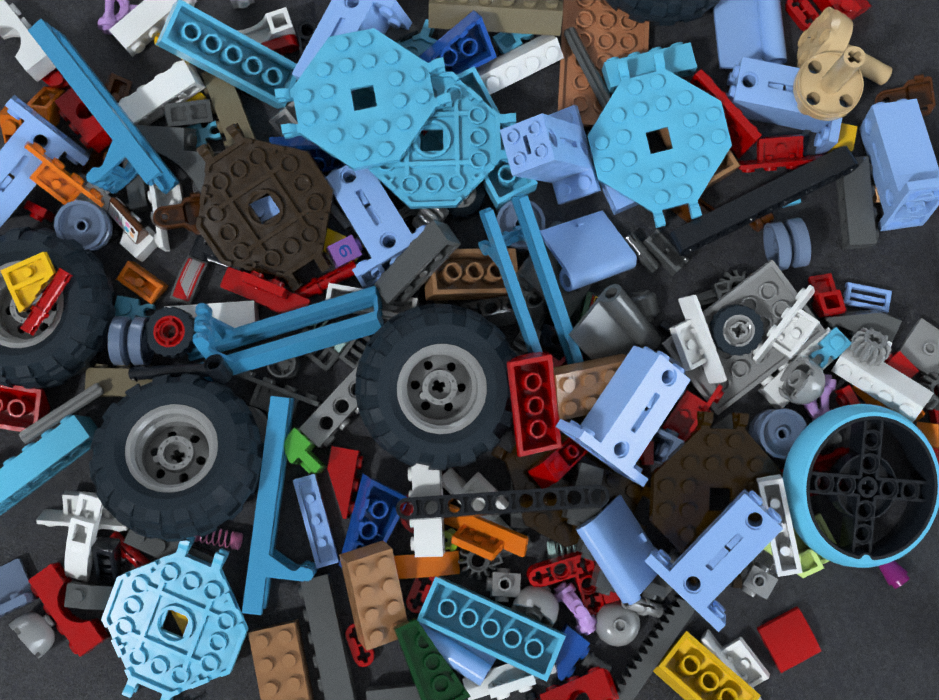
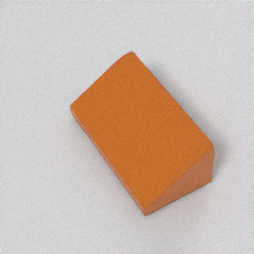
[116,261,169,304]

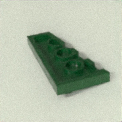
[393,618,471,700]

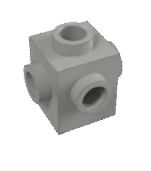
[740,562,778,600]
[486,568,521,602]

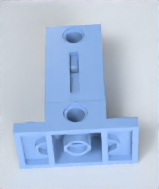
[292,0,412,95]
[726,57,845,155]
[0,95,90,227]
[859,99,939,232]
[500,105,601,205]
[326,165,426,289]
[555,346,690,487]
[645,489,783,632]

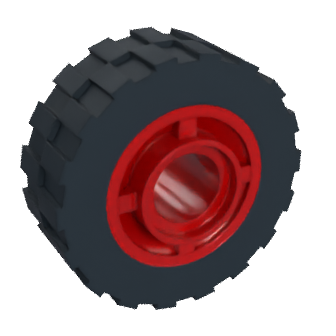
[144,306,196,359]

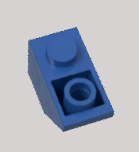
[555,623,590,681]

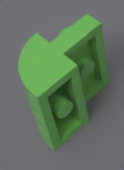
[284,427,327,473]

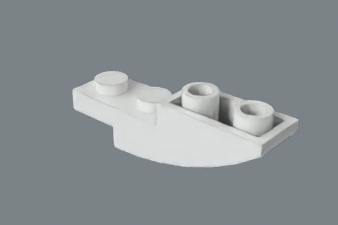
[65,491,104,582]

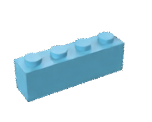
[602,42,697,94]

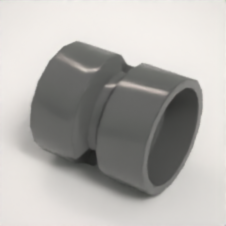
[267,357,301,381]

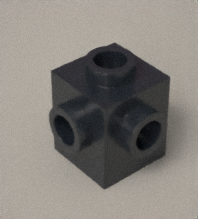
[539,317,573,352]

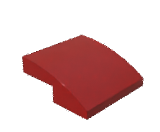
[757,606,821,673]

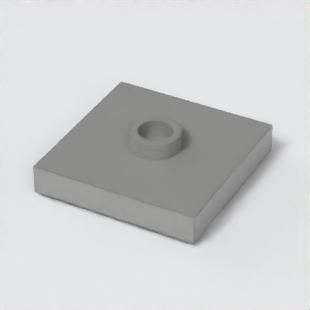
[898,318,939,376]

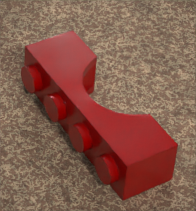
[28,562,110,657]

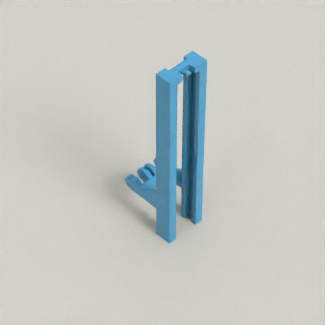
[28,19,180,194]
[478,194,583,364]
[187,286,384,382]
[242,396,319,615]

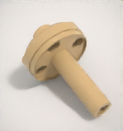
[797,7,892,85]
[793,46,866,121]

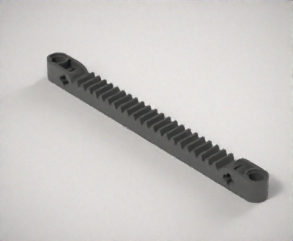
[615,577,695,700]

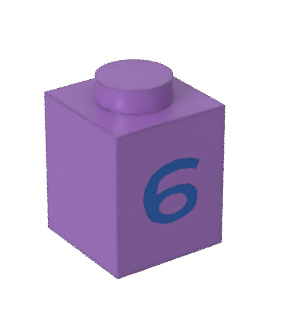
[326,235,363,269]

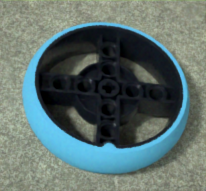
[782,404,939,568]

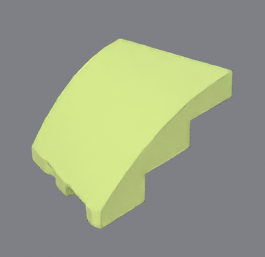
[764,513,836,578]

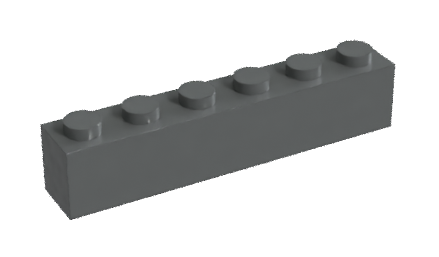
[298,572,358,700]

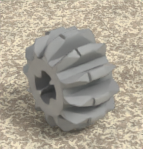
[412,208,449,230]
[849,327,892,366]

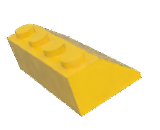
[653,631,761,700]

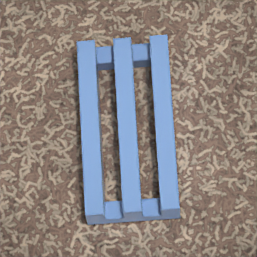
[843,282,892,313]

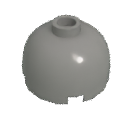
[779,357,825,405]
[511,586,559,627]
[595,600,641,647]
[8,612,55,659]

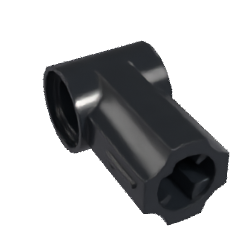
[189,235,233,268]

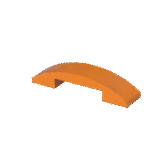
[394,550,460,579]

